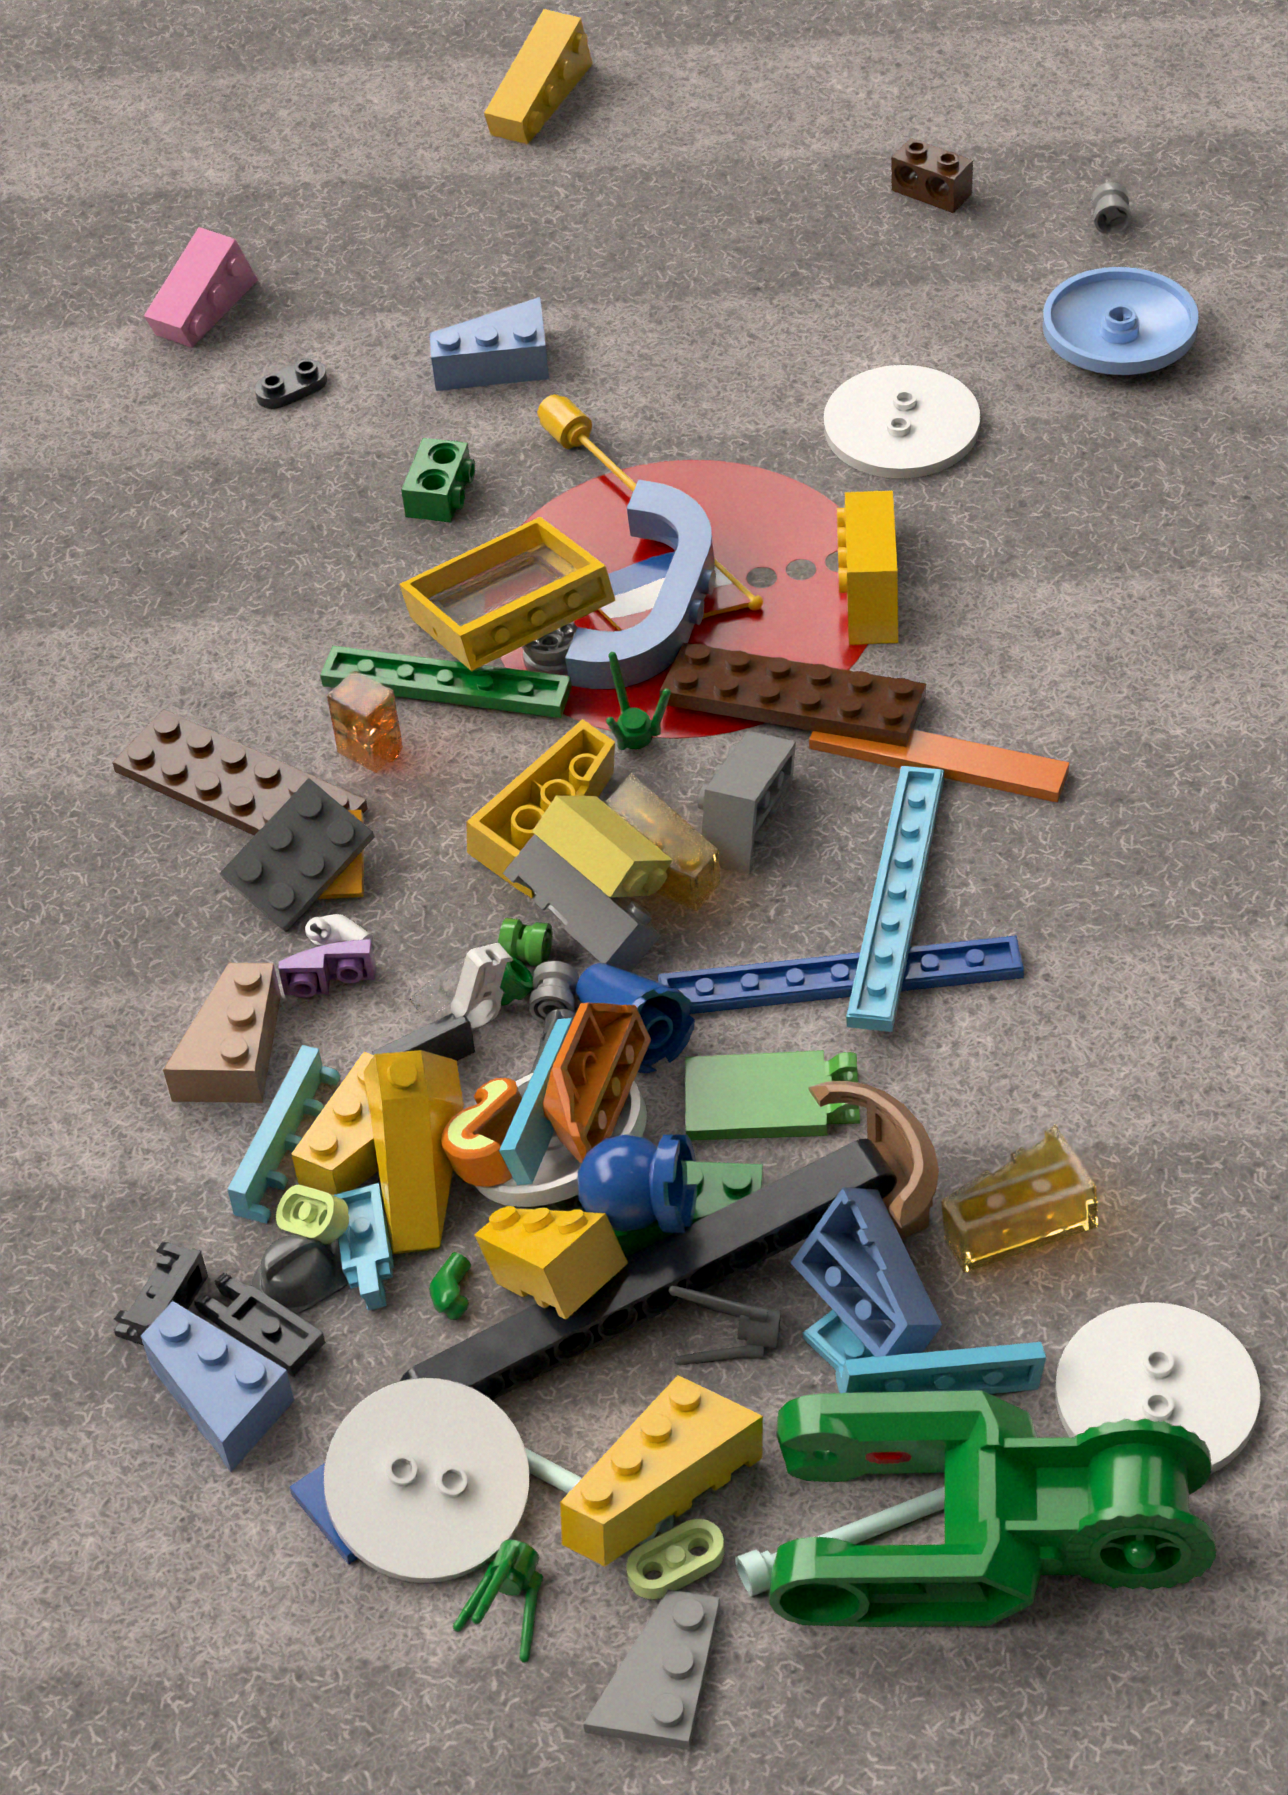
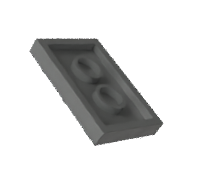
[220,778,375,932]

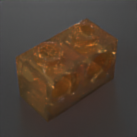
[327,670,403,773]

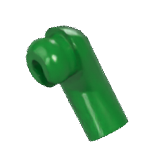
[429,1252,471,1320]

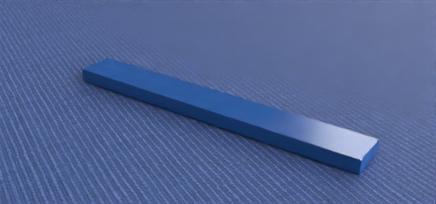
[658,935,1024,1014]

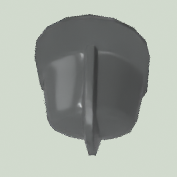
[252,1235,349,1315]

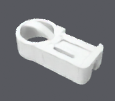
[451,943,513,1031]

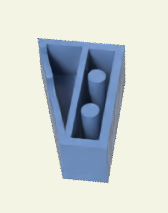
[141,1301,294,1472]

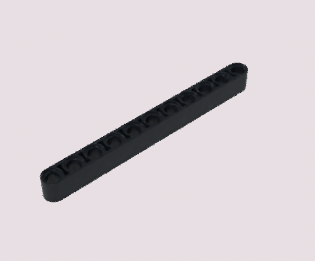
[400,1139,897,1400]

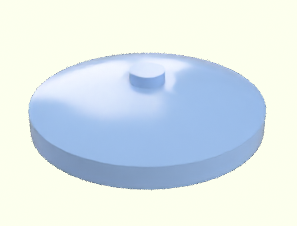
[1043,267,1198,375]

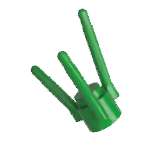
[606,652,671,750]
[453,1540,544,1663]

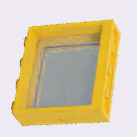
[399,517,616,671]

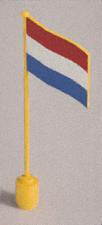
[537,394,763,631]

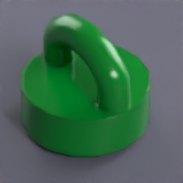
[500,956,534,1006]

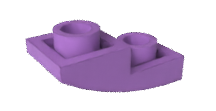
[278,939,376,998]

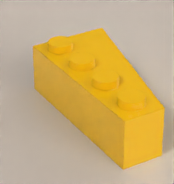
[484,9,593,145]
[837,491,899,645]
[466,719,615,898]
[560,1375,763,1567]

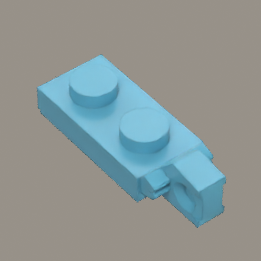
[334,1183,394,1311]

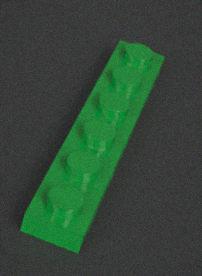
[320,645,572,718]

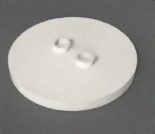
[824,365,980,479]
[1055,1302,1260,1474]
[324,1378,529,1583]

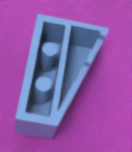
[429,297,549,391]
[790,1187,942,1357]

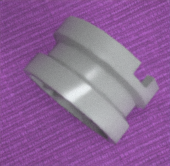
[522,622,577,675]

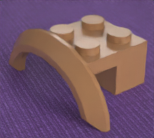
[809,1081,939,1239]

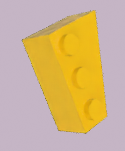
[291,1052,379,1195]
[474,1206,628,1319]

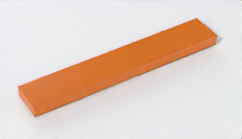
[809,729,1069,803]

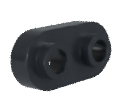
[254,359,327,409]

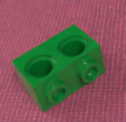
[401,437,476,523]

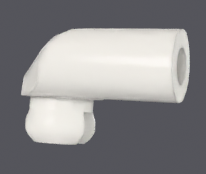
[305,914,374,946]

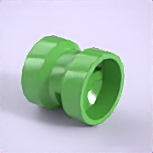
[498,918,553,967]

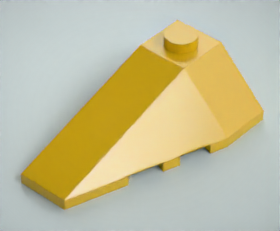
[363,1050,464,1254]

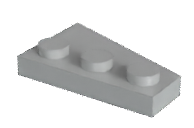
[583,1590,720,1750]

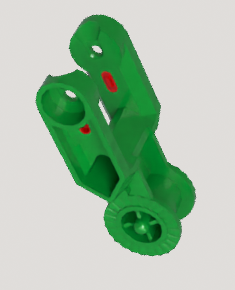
[769,1390,1216,1627]

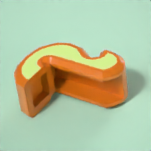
[441,1078,522,1187]

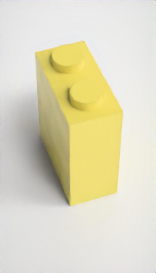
[532,796,673,898]

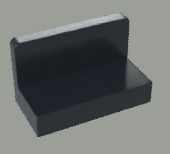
[372,1013,475,1061]

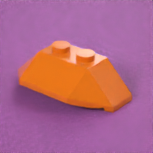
[543,1003,651,1164]

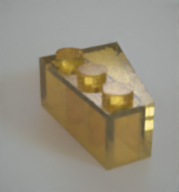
[605,773,721,911]
[941,1124,1098,1273]

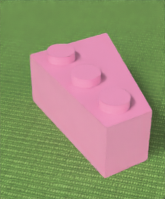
[144,227,258,348]

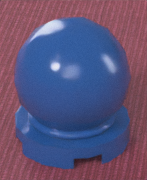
[577,1134,697,1233]

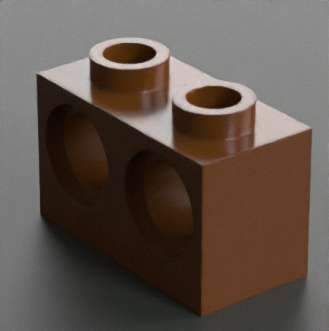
[891,138,973,213]

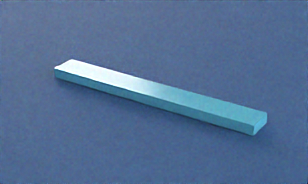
[846,766,944,1032]

